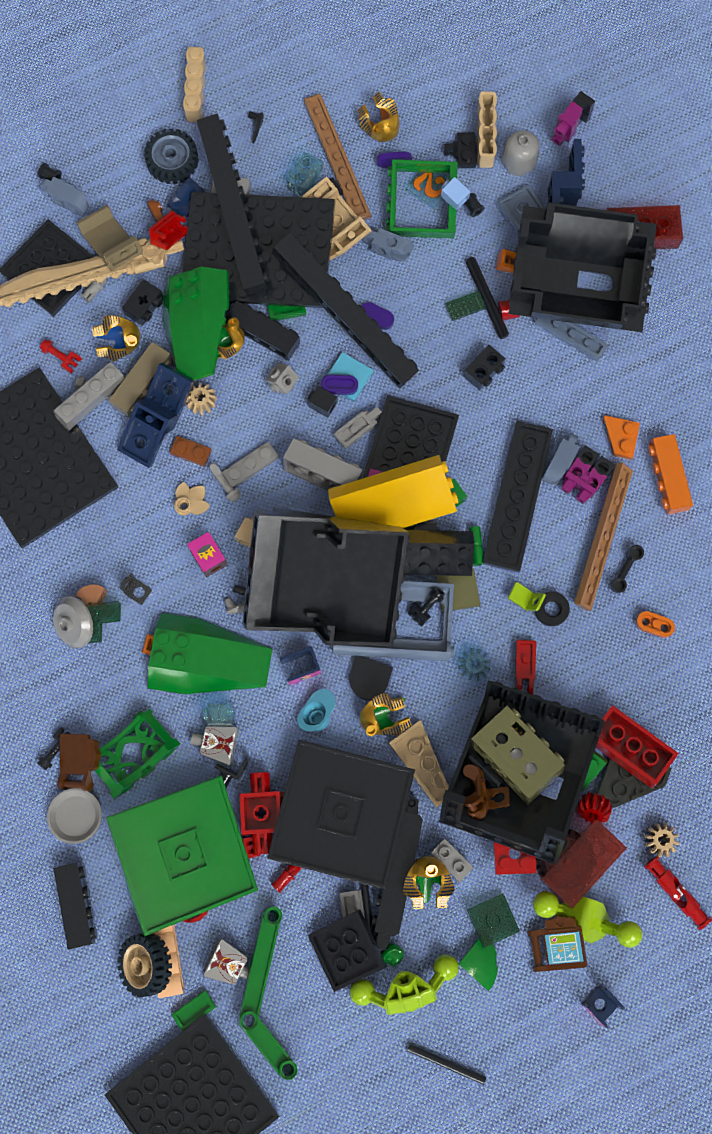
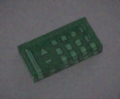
[445,291,486,321]

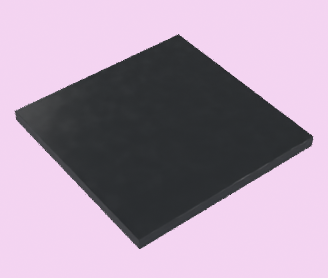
[267,740,415,890]

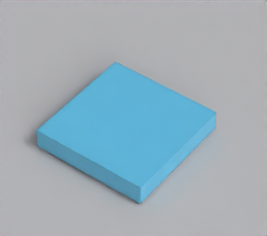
[328,352,374,402]

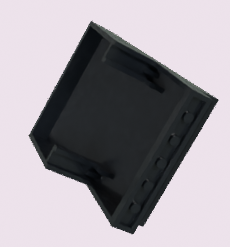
[242,507,410,646]

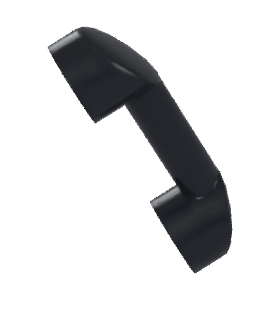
[610,545,644,593]

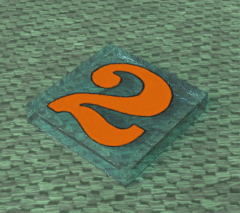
[405,172,449,210]

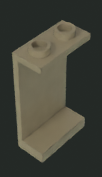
[76,205,143,271]

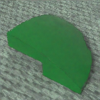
[458,932,498,991]

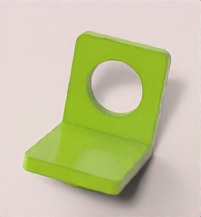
[508,582,546,611]

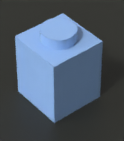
[441,177,471,211]

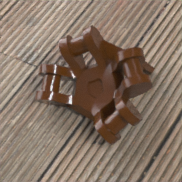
[463,765,510,820]

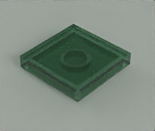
[466,893,520,948]

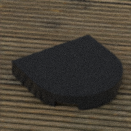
[349,656,393,700]

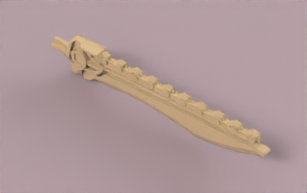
[0,238,184,307]

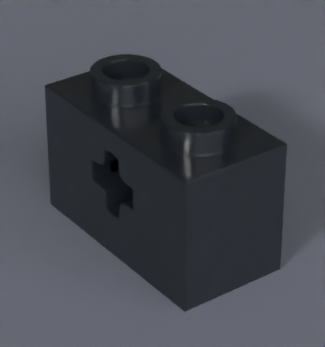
[122,279,164,326]

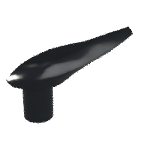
[248,111,264,144]

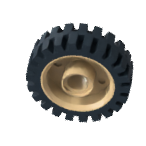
[117,933,172,998]

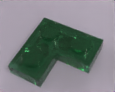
[85,601,121,644]

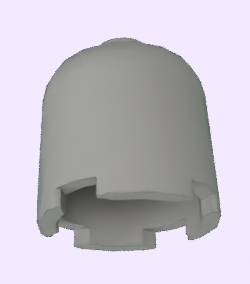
[502,130,539,176]

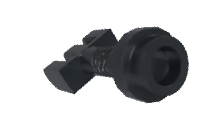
[408,587,445,627]
[37,727,71,770]

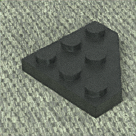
[597,759,672,809]

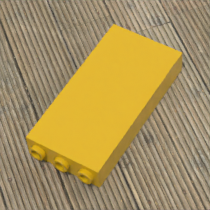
[328,455,459,528]

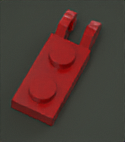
[515,640,536,695]

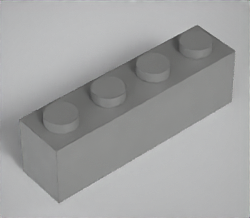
[54,362,124,431]

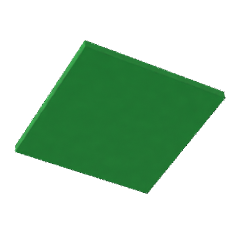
[106,775,258,936]

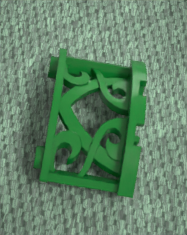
[94,709,180,799]

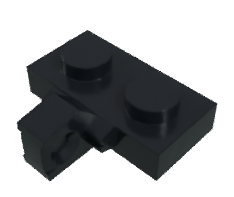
[444,132,476,169]

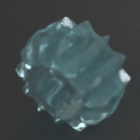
[458,648,491,681]

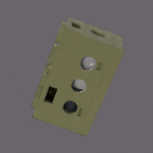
[471,706,565,805]

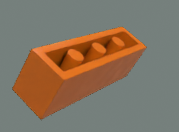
[648,434,693,515]

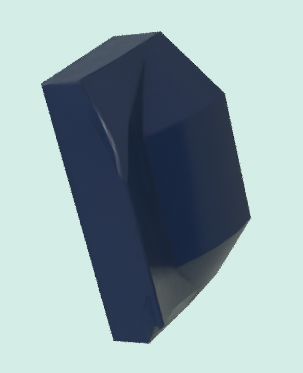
[168,178,204,216]

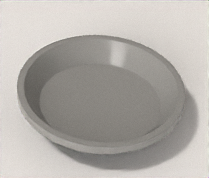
[53,596,93,648]
[47,788,102,844]

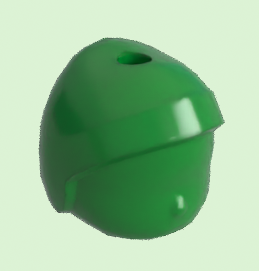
[382,943,404,967]

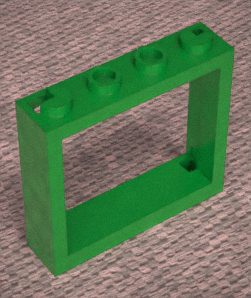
[386,160,458,239]

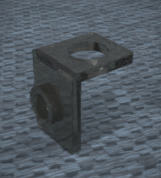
[120,573,152,605]

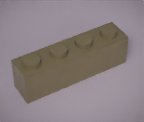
[108,342,172,418]

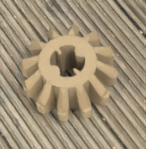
[186,383,217,416]
[644,823,679,857]

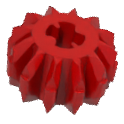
[577,792,612,825]

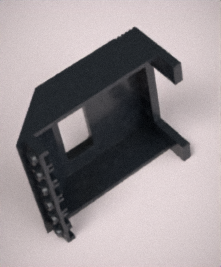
[439,680,605,865]

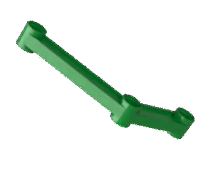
[237,907,298,1080]

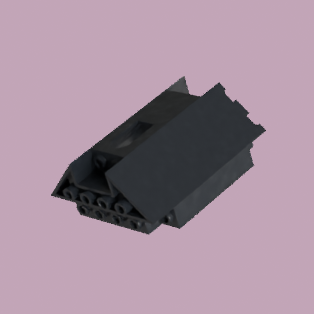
[509,202,657,332]

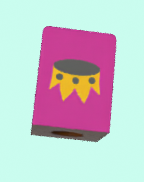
[188,532,228,578]

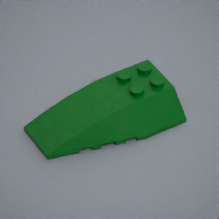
[164,267,229,380]
[148,613,273,695]

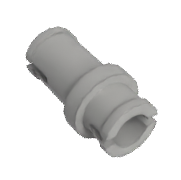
[80,280,107,303]

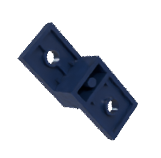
[548,138,585,206]
[117,363,194,468]

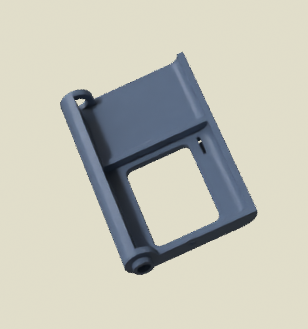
[333,581,454,662]

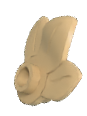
[174,482,210,516]

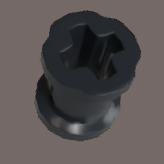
[38,163,62,181]
[463,193,485,217]

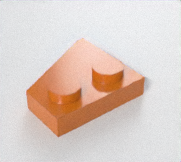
[603,415,640,460]

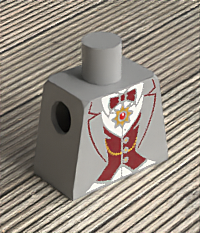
[191,726,239,766]
[202,937,249,985]

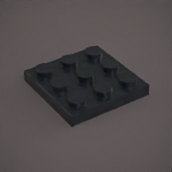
[308,909,387,992]

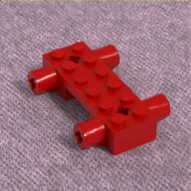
[240,772,284,855]

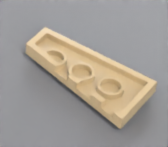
[389,720,449,808]

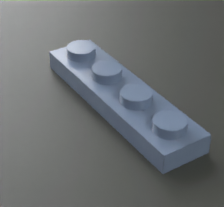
[535,318,608,362]

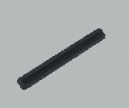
[466,257,509,339]

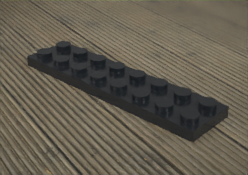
[483,421,553,573]

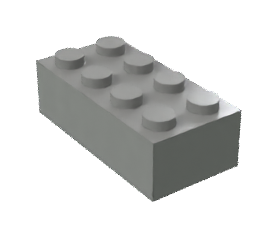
[283,438,362,491]

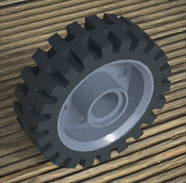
[144,129,199,184]

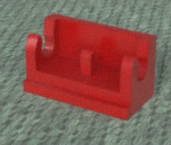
[149,210,188,250]

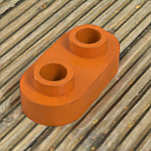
[636,611,675,638]

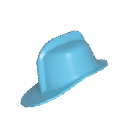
[297,689,335,732]

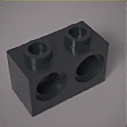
[463,345,506,391]

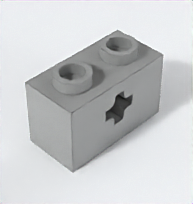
[429,839,473,883]

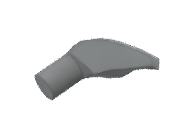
[224,598,244,614]

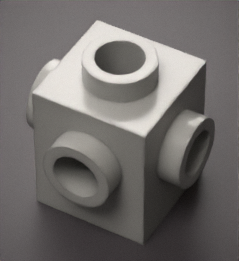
[266,363,299,394]

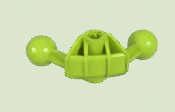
[533,891,643,948]
[349,954,459,1015]

